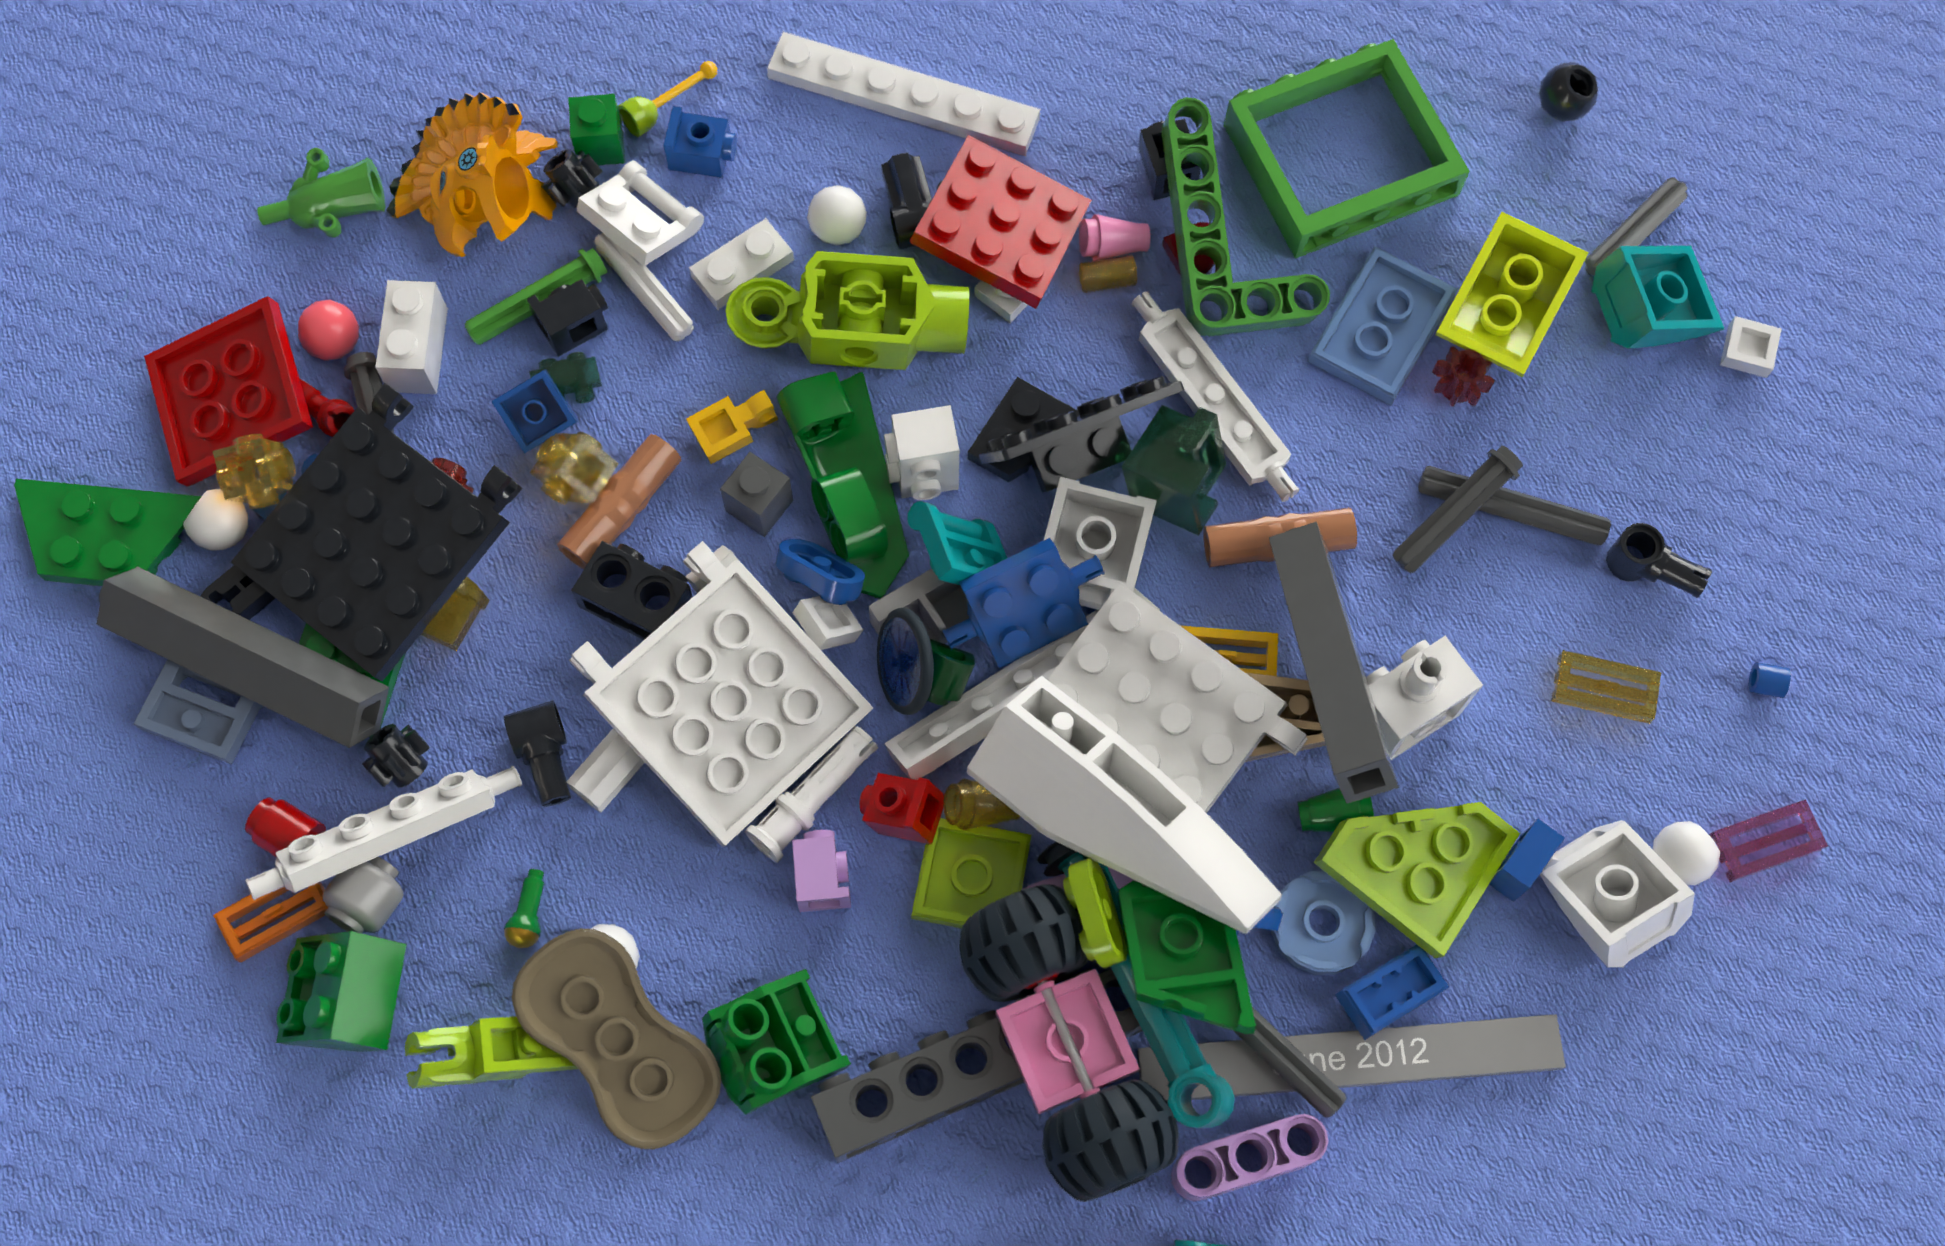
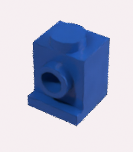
[663,106,737,178]

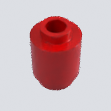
[245,797,326,858]

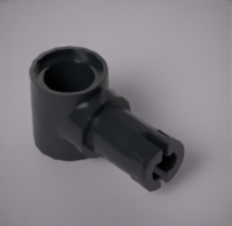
[1606,523,1712,598]
[504,700,571,807]

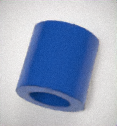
[1748,662,1791,698]

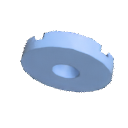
[1271,871,1375,975]

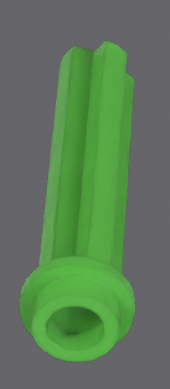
[465,248,608,345]

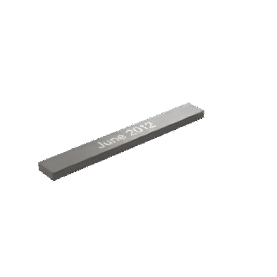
[1137,1014,1566,1102]

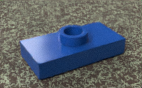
[1335,945,1449,1041]

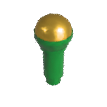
[504,869,544,948]

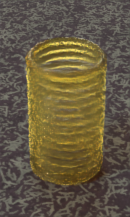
[1079,255,1138,293]

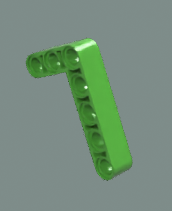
[1162,97,1330,336]

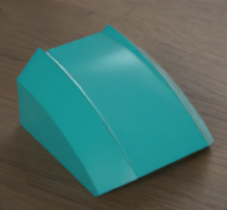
[1591,245,1724,349]

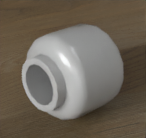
[323,857,404,933]

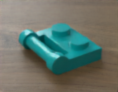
[907,501,1007,585]

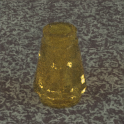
[943,779,1021,830]

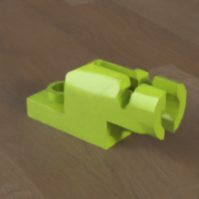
[405,1016,578,1089]

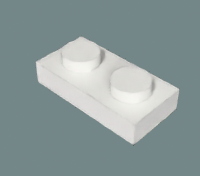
[689,218,794,310]

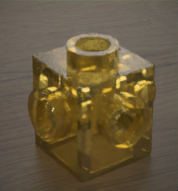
[530,432,619,505]
[212,434,296,509]

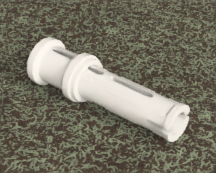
[744,726,878,863]

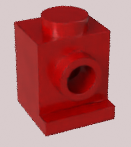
[859,773,947,845]

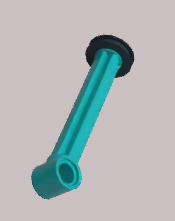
[1037,842,1235,1128]

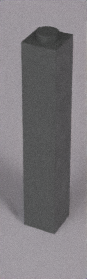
[1269,521,1399,804]
[97,567,389,748]

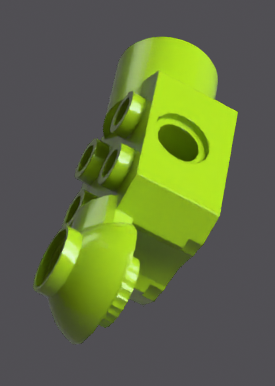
[725,251,969,370]

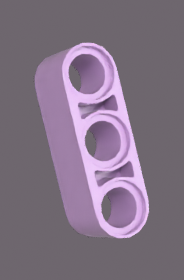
[1171,1114,1328,1201]

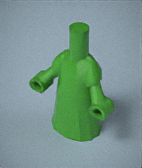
[257,148,386,238]

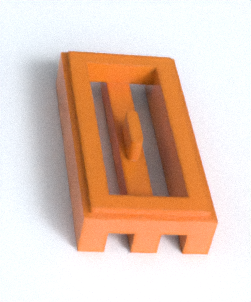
[213,882,328,963]

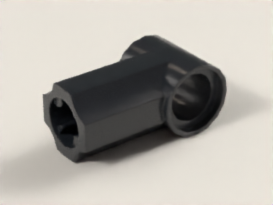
[881,152,932,250]

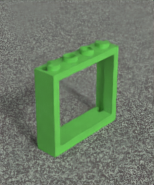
[1223,39,1470,259]

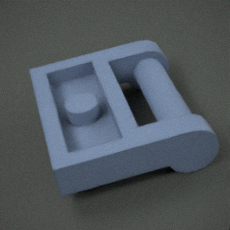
[133,659,264,764]

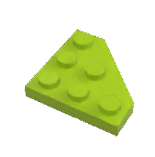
[1313,802,1520,958]

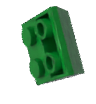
[276,931,407,1052]

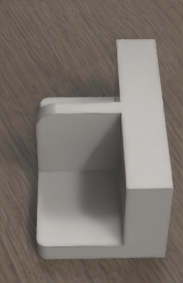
[868,569,969,668]

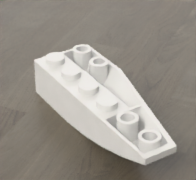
[967,675,1282,934]

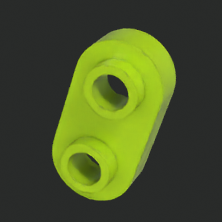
[1063,858,1127,968]

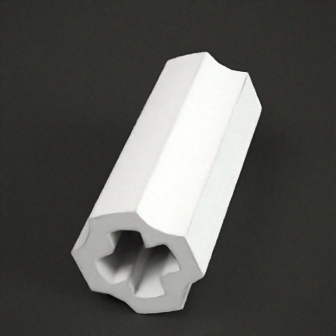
[566,728,645,813]

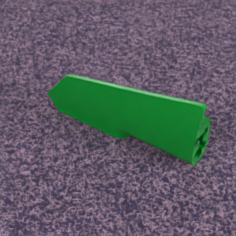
[776,371,909,599]

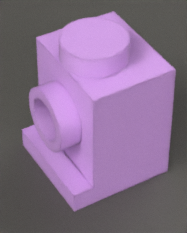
[792,830,851,912]

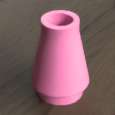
[1079,214,1151,261]

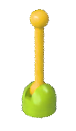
[618,61,718,137]

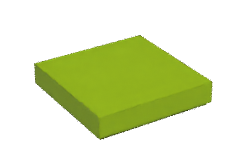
[911,818,1032,928]

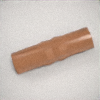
[557,434,682,569]
[1203,507,1357,567]

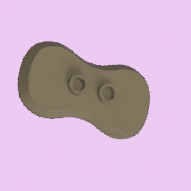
[512,928,721,1149]

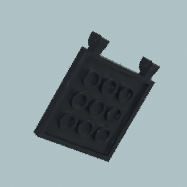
[231,383,522,681]

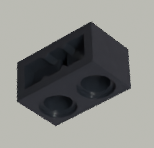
[571,541,693,640]

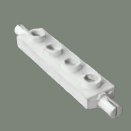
[1132,291,1299,502]
[245,766,522,900]

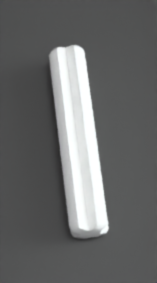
[594,233,694,341]

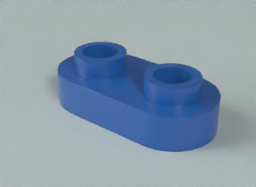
[775,539,865,605]

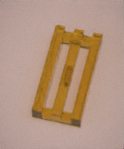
[1551,650,1661,724]

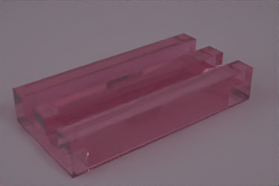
[1709,799,1828,882]

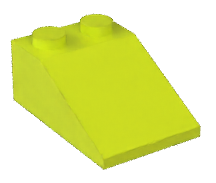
[1436,212,1589,377]

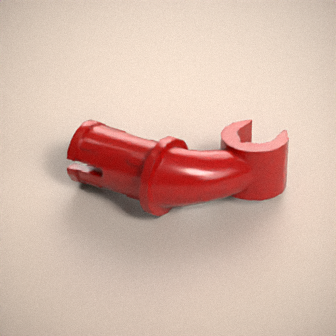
[299,378,355,437]

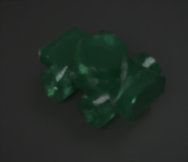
[529,352,602,403]

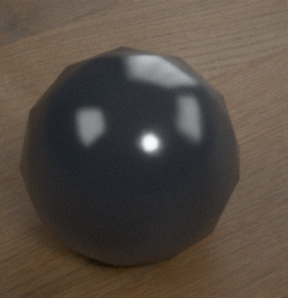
[1539,62,1598,121]

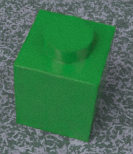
[568,93,625,166]

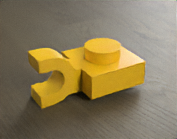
[686,390,778,464]

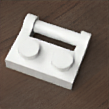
[577,161,704,266]

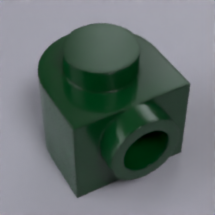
[912,639,975,706]

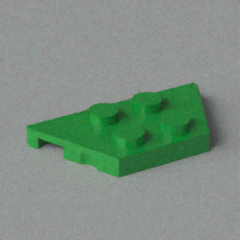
[14,478,202,586]
[1118,880,1256,1034]

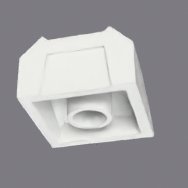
[1043,477,1157,610]
[1540,820,1695,968]

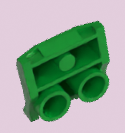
[702,969,851,1115]

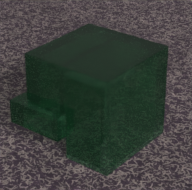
[1122,405,1226,536]

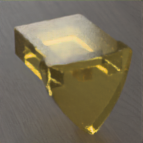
[420,577,490,651]

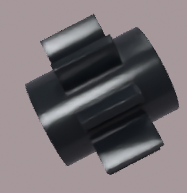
[542,149,602,208]
[362,724,430,788]

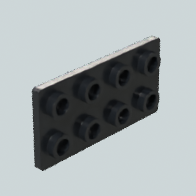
[979,376,1184,492]

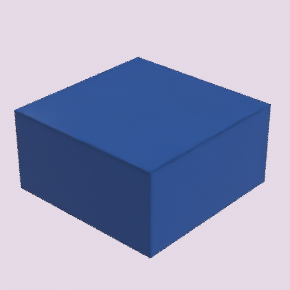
[491,369,578,454]
[1489,819,1565,902]

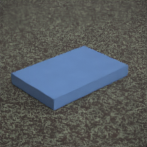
[1307,246,1458,406]

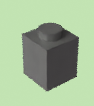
[720,452,793,537]

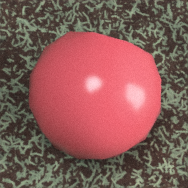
[298,300,359,361]

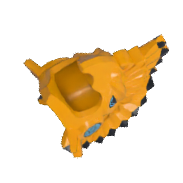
[386,92,558,257]

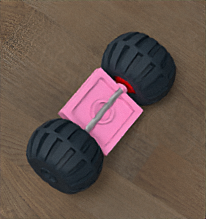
[959,884,1179,1201]

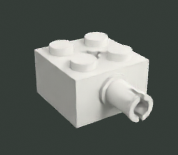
[1366,636,1483,760]

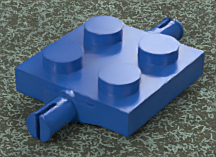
[942,538,1105,668]

